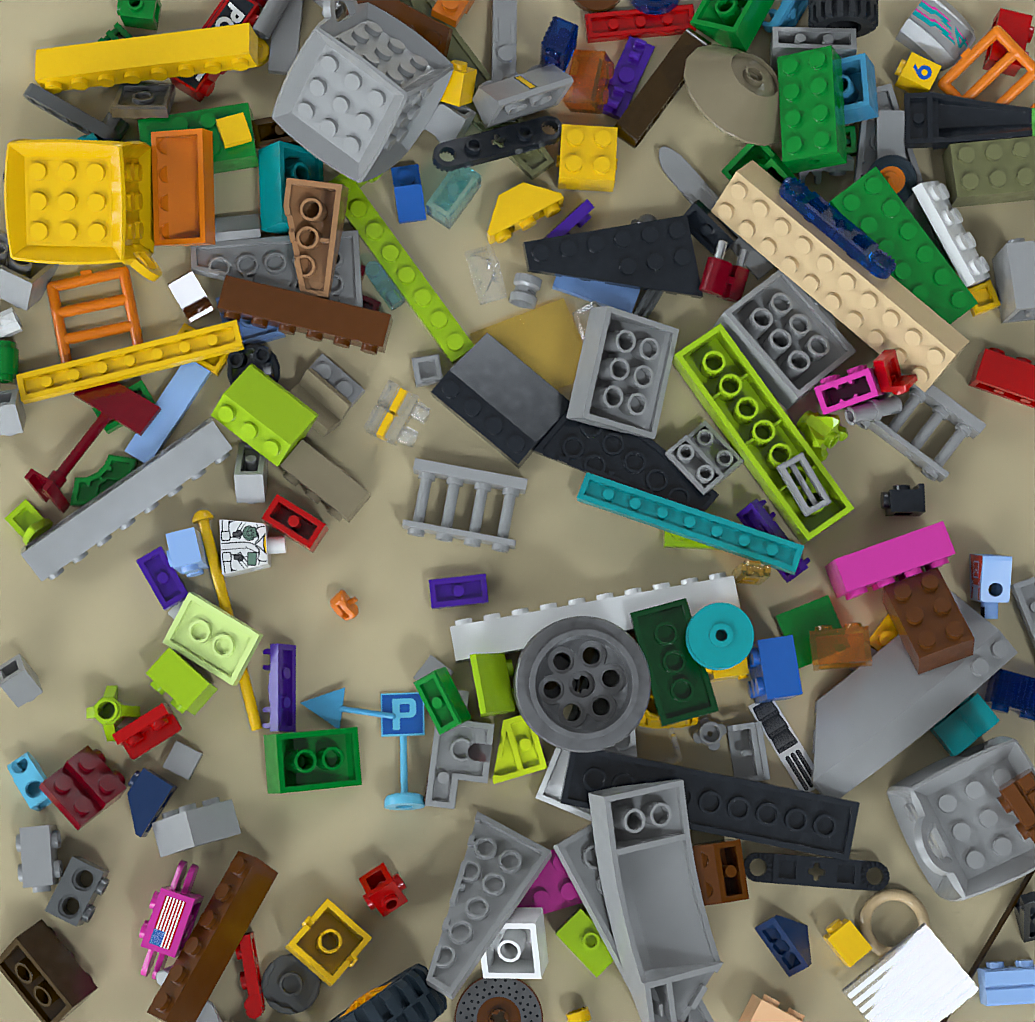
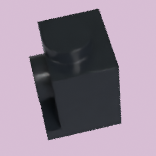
[880,484,926,516]

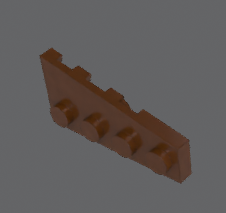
[345,0,453,57]

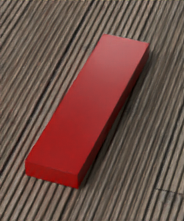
[584,4,696,43]

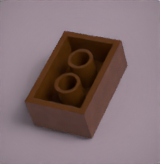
[883,567,975,674]

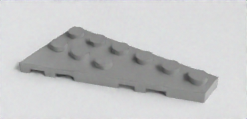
[191,230,363,308]

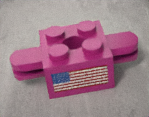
[139,860,204,980]

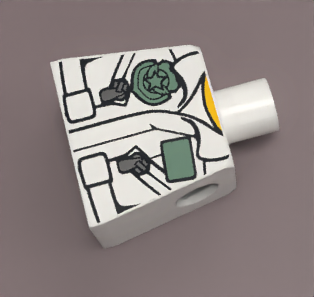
[219,520,287,577]

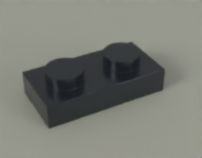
[683,199,738,256]

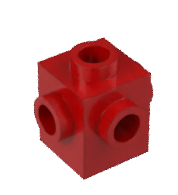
[359,862,408,918]

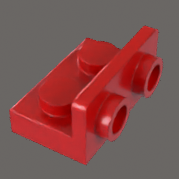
[112,703,182,760]

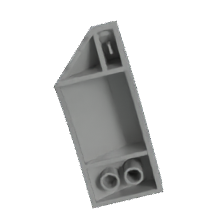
[811,591,1018,798]
[588,779,724,1022]

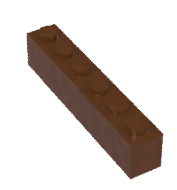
[217,275,393,355]
[147,851,278,1022]

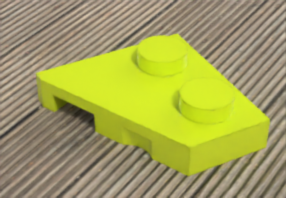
[493,715,547,784]

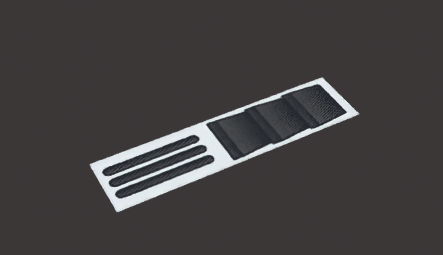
[748,701,816,792]

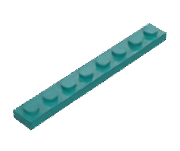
[577,472,804,575]

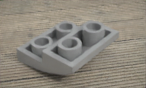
[665,420,744,495]

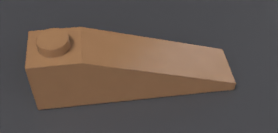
[283,178,349,298]

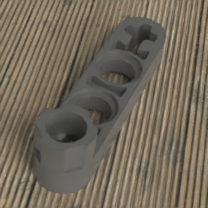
[23,83,130,141]

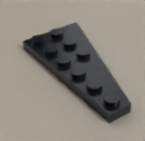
[522,215,703,299]
[533,411,719,512]

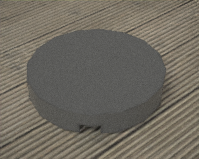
[261,953,321,1015]

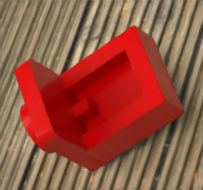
[873,349,918,395]

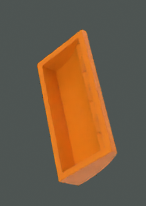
[151,128,216,246]

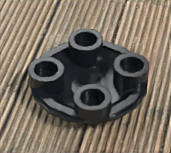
[227,343,280,385]

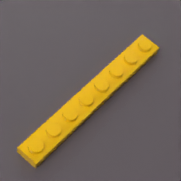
[16,320,245,404]

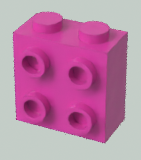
[814,364,885,415]

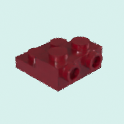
[39,746,127,830]

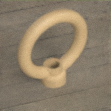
[859,889,930,967]

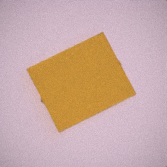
[470,298,583,390]

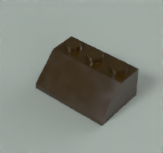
[0,919,98,1022]

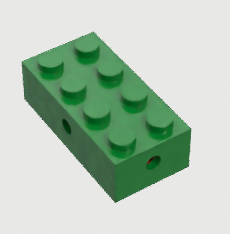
[777,45,847,174]

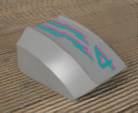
[895,0,976,71]

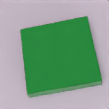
[774,595,851,669]

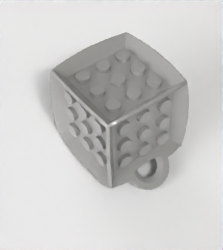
[272,0,454,183]
[887,736,1035,902]

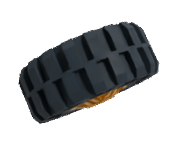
[329,963,447,1022]

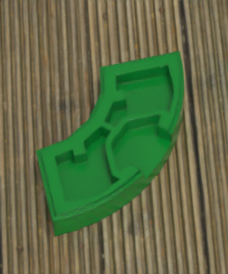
[70,454,138,507]

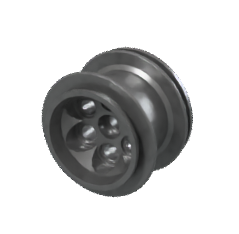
[513,616,651,753]

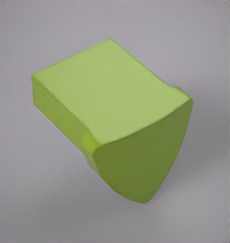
[4,499,53,545]

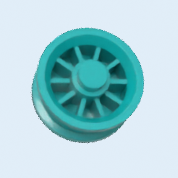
[685,603,754,670]

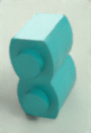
[929,693,1000,756]

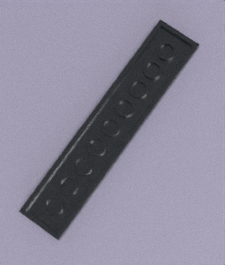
[560,750,860,861]

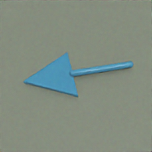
[301,687,396,728]

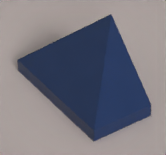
[754,915,812,977]

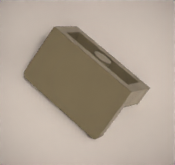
[289,368,352,437]

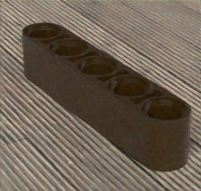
[614,28,711,149]

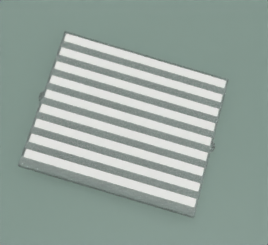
[842,923,980,1022]

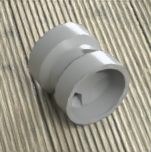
[509,273,542,309]

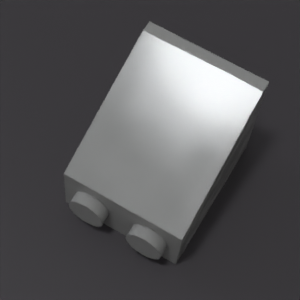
[992,238,1035,324]

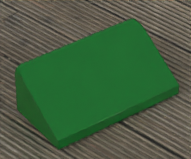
[413,667,471,735]

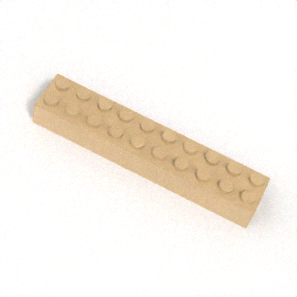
[711,160,970,392]

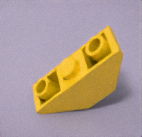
[487,182,564,245]

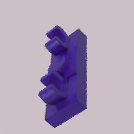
[597,36,655,120]
[736,499,810,583]
[263,643,296,732]

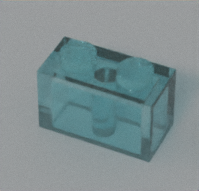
[426,167,481,230]

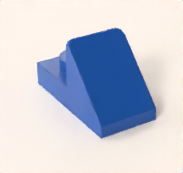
[391,164,427,224]

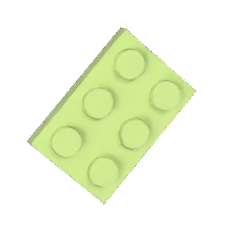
[162,592,263,686]

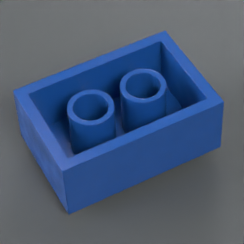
[747,635,803,704]

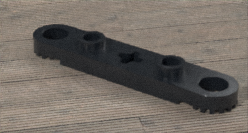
[432,116,562,172]
[744,852,890,891]

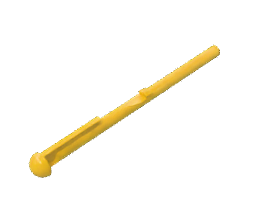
[192,510,263,731]

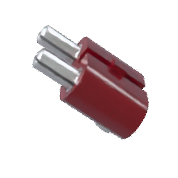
[699,240,750,303]

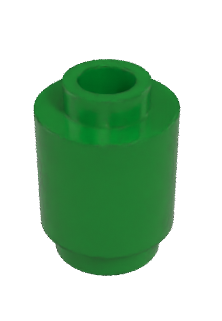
[0,340,19,384]

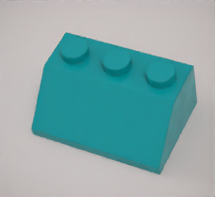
[258,141,324,235]

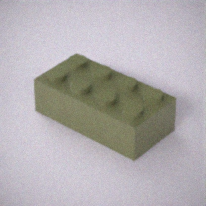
[942,136,1035,208]

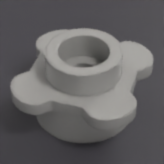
[693,717,727,751]

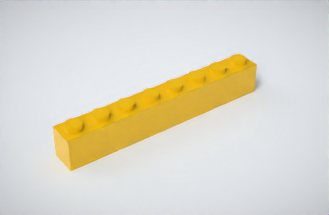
[35,23,258,94]

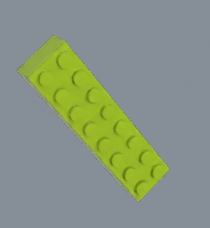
[672,323,855,545]

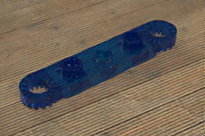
[779,177,896,279]

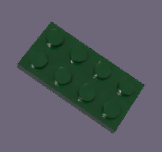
[629,598,719,727]

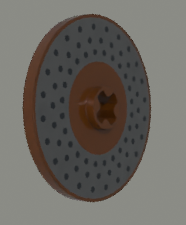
[454,977,543,1022]

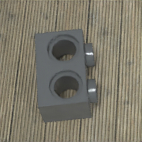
[45,856,110,927]

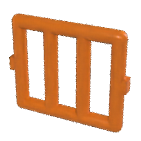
[937,25,1035,108]
[46,266,144,363]

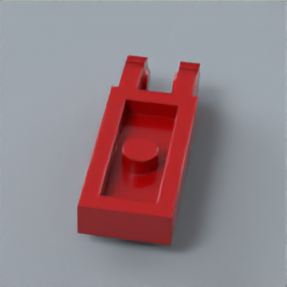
[235,932,266,1020]

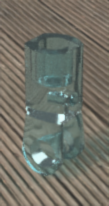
[365,261,405,311]

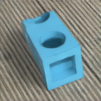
[7,752,52,811]

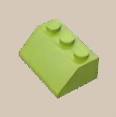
[211,364,319,467]

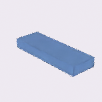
[552,276,640,313]

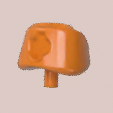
[330,590,359,621]

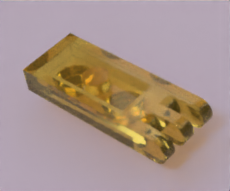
[732,560,771,585]

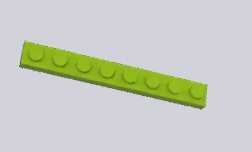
[328,174,474,364]

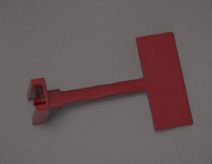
[24,382,161,513]

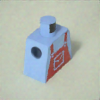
[970,554,1012,619]

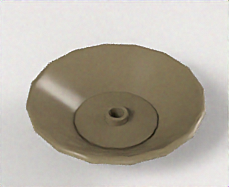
[683,44,781,146]

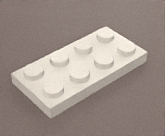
[912,180,991,287]

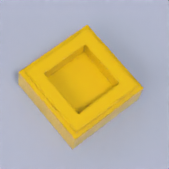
[216,112,252,149]
[967,280,1001,317]

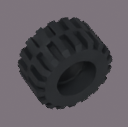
[808,0,878,38]

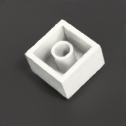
[481,907,549,979]

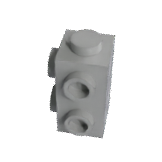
[16,825,63,893]

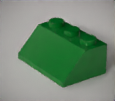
[690,0,775,52]

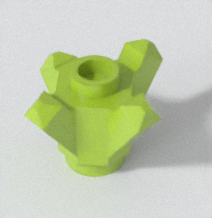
[796,410,848,462]
[86,685,140,741]

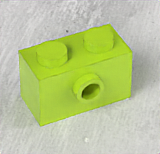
[146,647,218,715]
[555,907,614,978]

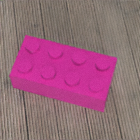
[825,521,956,601]

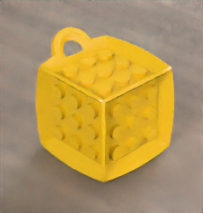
[4,139,162,282]

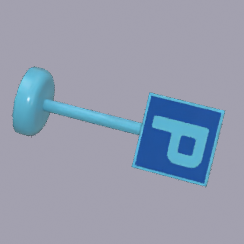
[381,692,425,810]

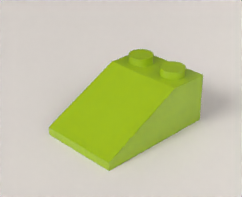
[470,653,516,718]

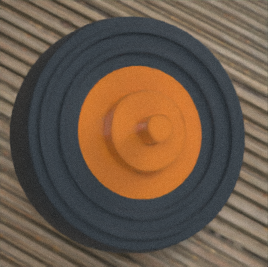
[867,155,917,202]

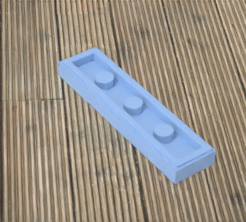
[125,362,212,463]

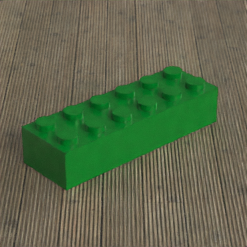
[824,167,978,324]

